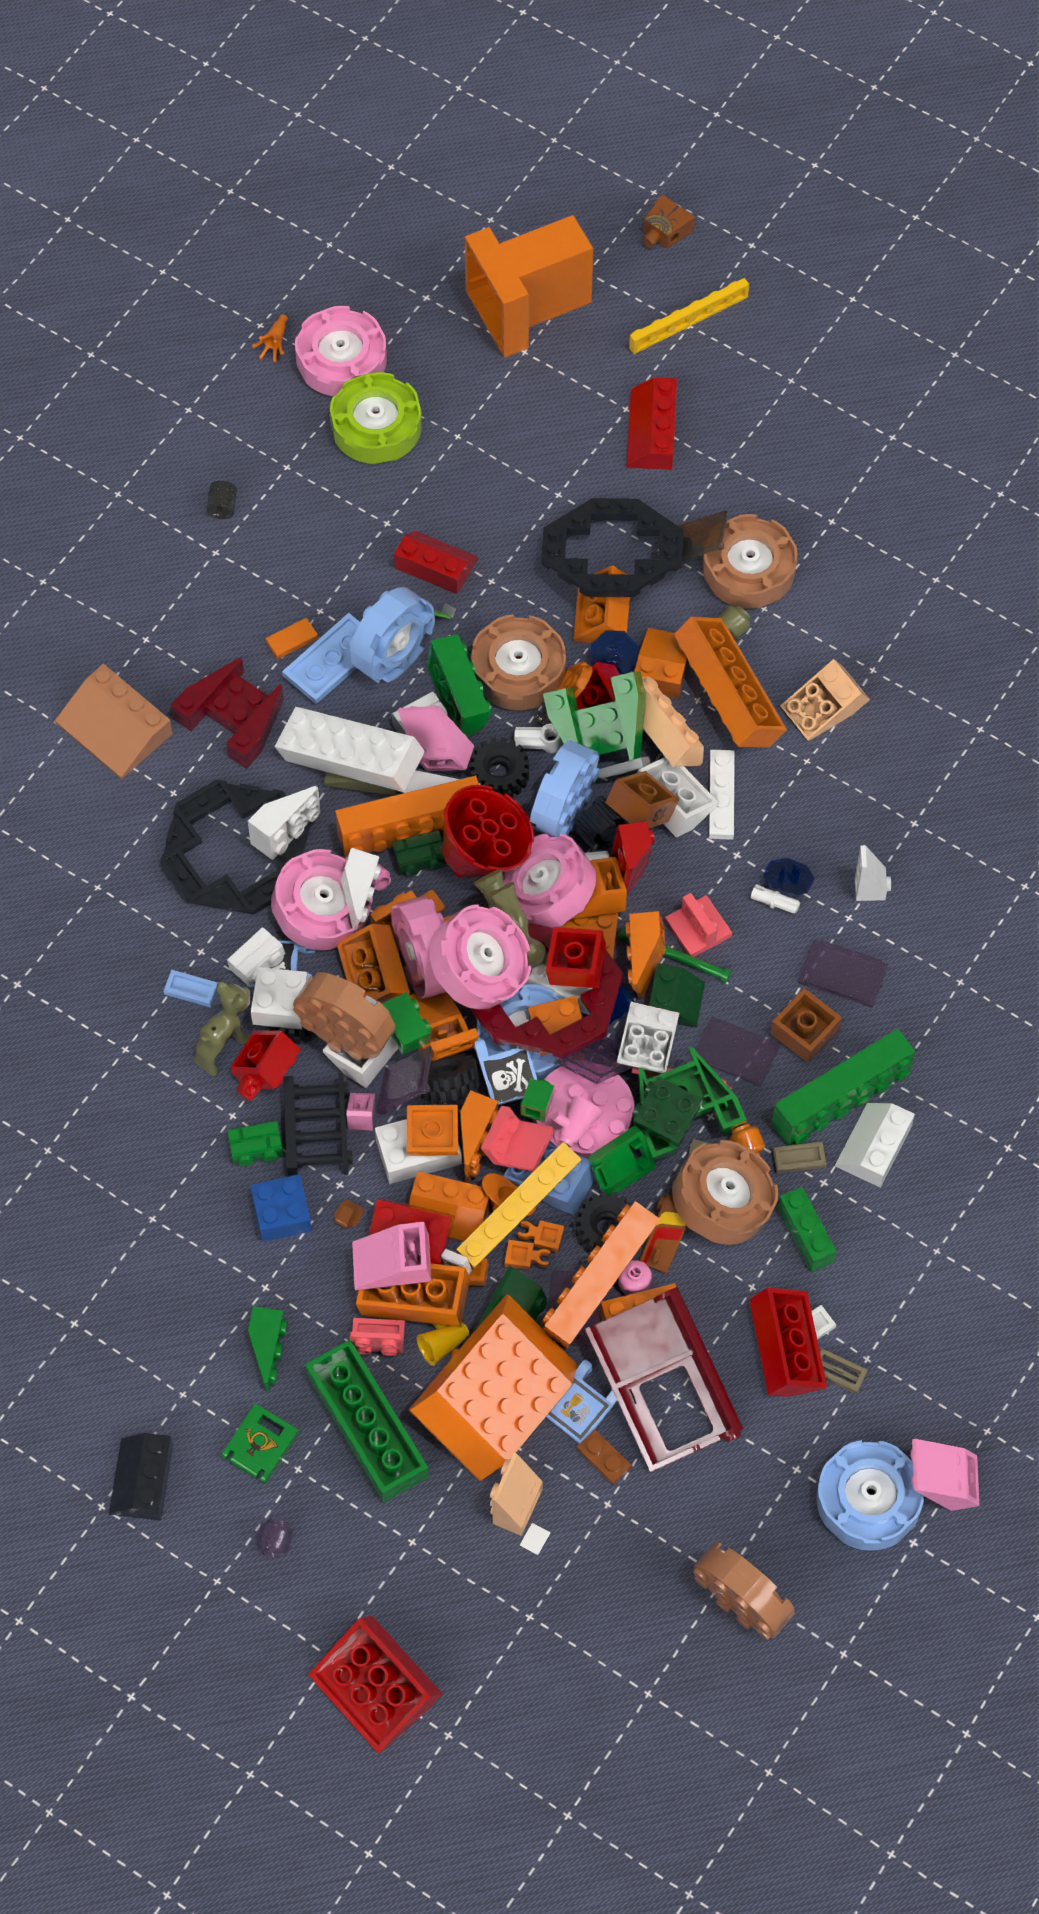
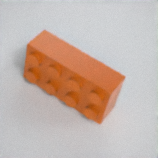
[356,1264,470,1327]

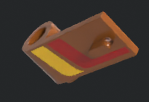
[639,1193,688,1274]

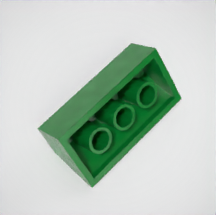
[427,634,492,738]

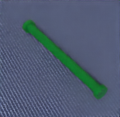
[618,926,732,983]

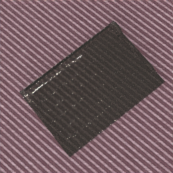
[679,510,727,561]

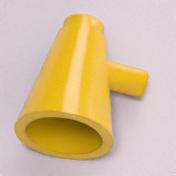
[417,1322,470,1366]

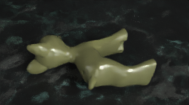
[474,869,548,976]
[193,982,250,1076]

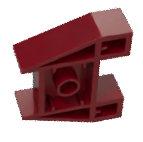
[171,657,284,769]

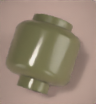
[717,605,751,640]

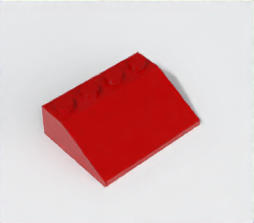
[308,1616,443,1753]

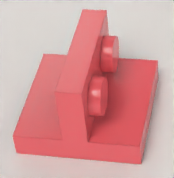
[665,893,732,957]

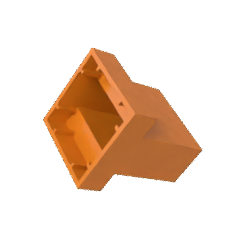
[465,215,593,358]

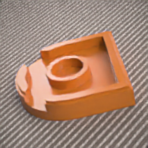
[558,661,592,698]

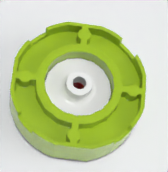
[330,372,422,464]

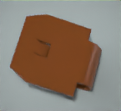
[333,1199,364,1229]

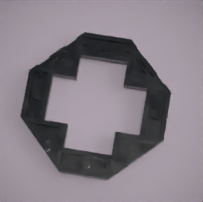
[541,498,683,597]
[160,779,309,914]

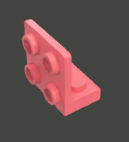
[481,1106,554,1172]

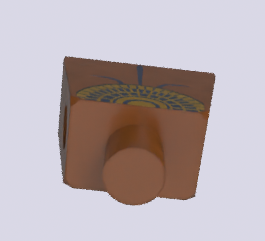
[642,194,695,248]

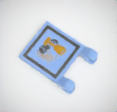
[546,1360,618,1444]

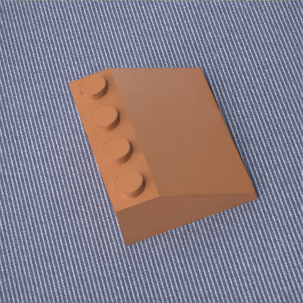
[55,663,173,780]

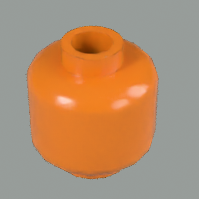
[729,1124,765,1156]

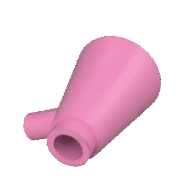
[552,1096,603,1148]

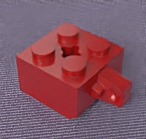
[231,1030,301,1101]

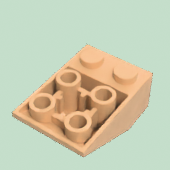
[780,659,870,741]
[490,1453,543,1536]

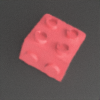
[350,1318,405,1356]

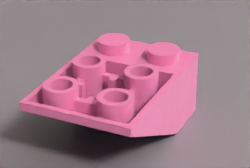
[398,705,474,771]
[352,1222,432,1290]
[911,1439,980,1511]

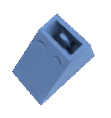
[503,1143,596,1216]

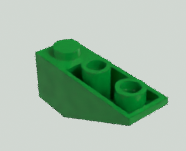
[248,1306,288,1392]

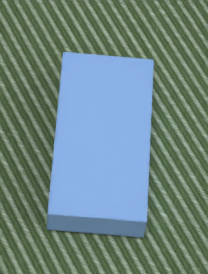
[164,970,218,1007]

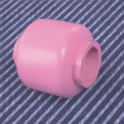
[618,1260,652,1295]

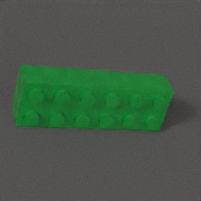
[772,1029,915,1146]
[305,1340,429,1503]

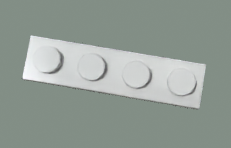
[709,750,734,839]

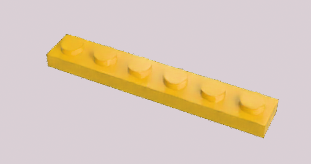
[629,278,749,354]
[456,1142,582,1268]

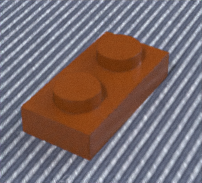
[576,1430,632,1485]

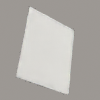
[520,1523,550,1555]

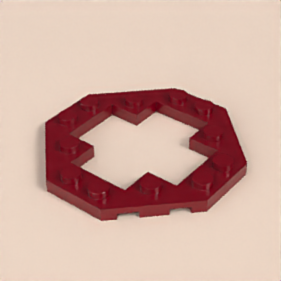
[470,923,623,1058]

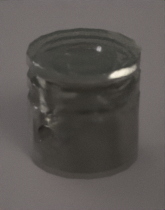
[207,481,237,519]

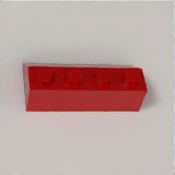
[627,377,677,470]
[749,1288,827,1397]

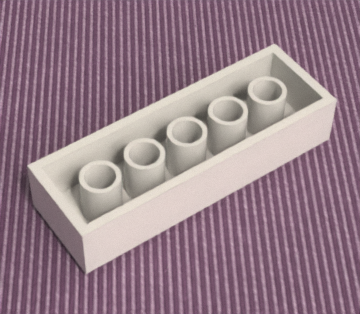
[275,707,425,792]

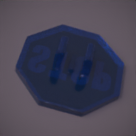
[591,630,638,675]
[763,858,815,896]

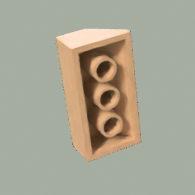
[642,677,704,767]

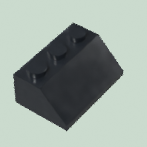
[109,1433,173,1521]

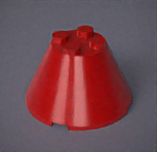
[441,785,534,878]

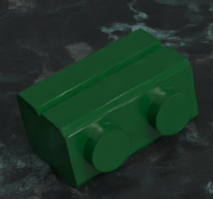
[392,830,446,876]

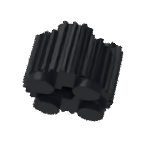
[574,795,630,852]

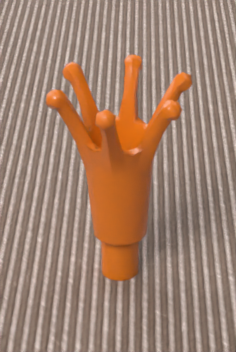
[252,314,288,363]

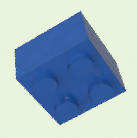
[251,1174,312,1242]

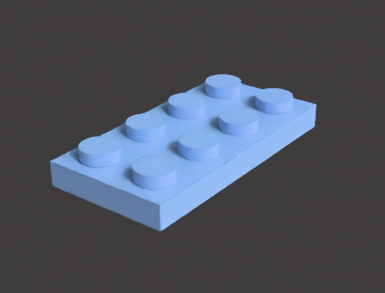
[282,613,360,704]

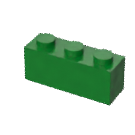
[778,1187,837,1272]

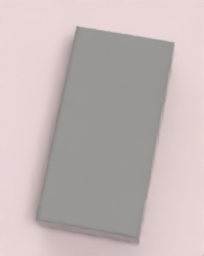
[599,757,651,779]

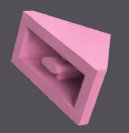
[347,1093,375,1131]

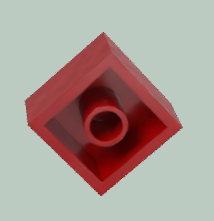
[545,927,606,989]

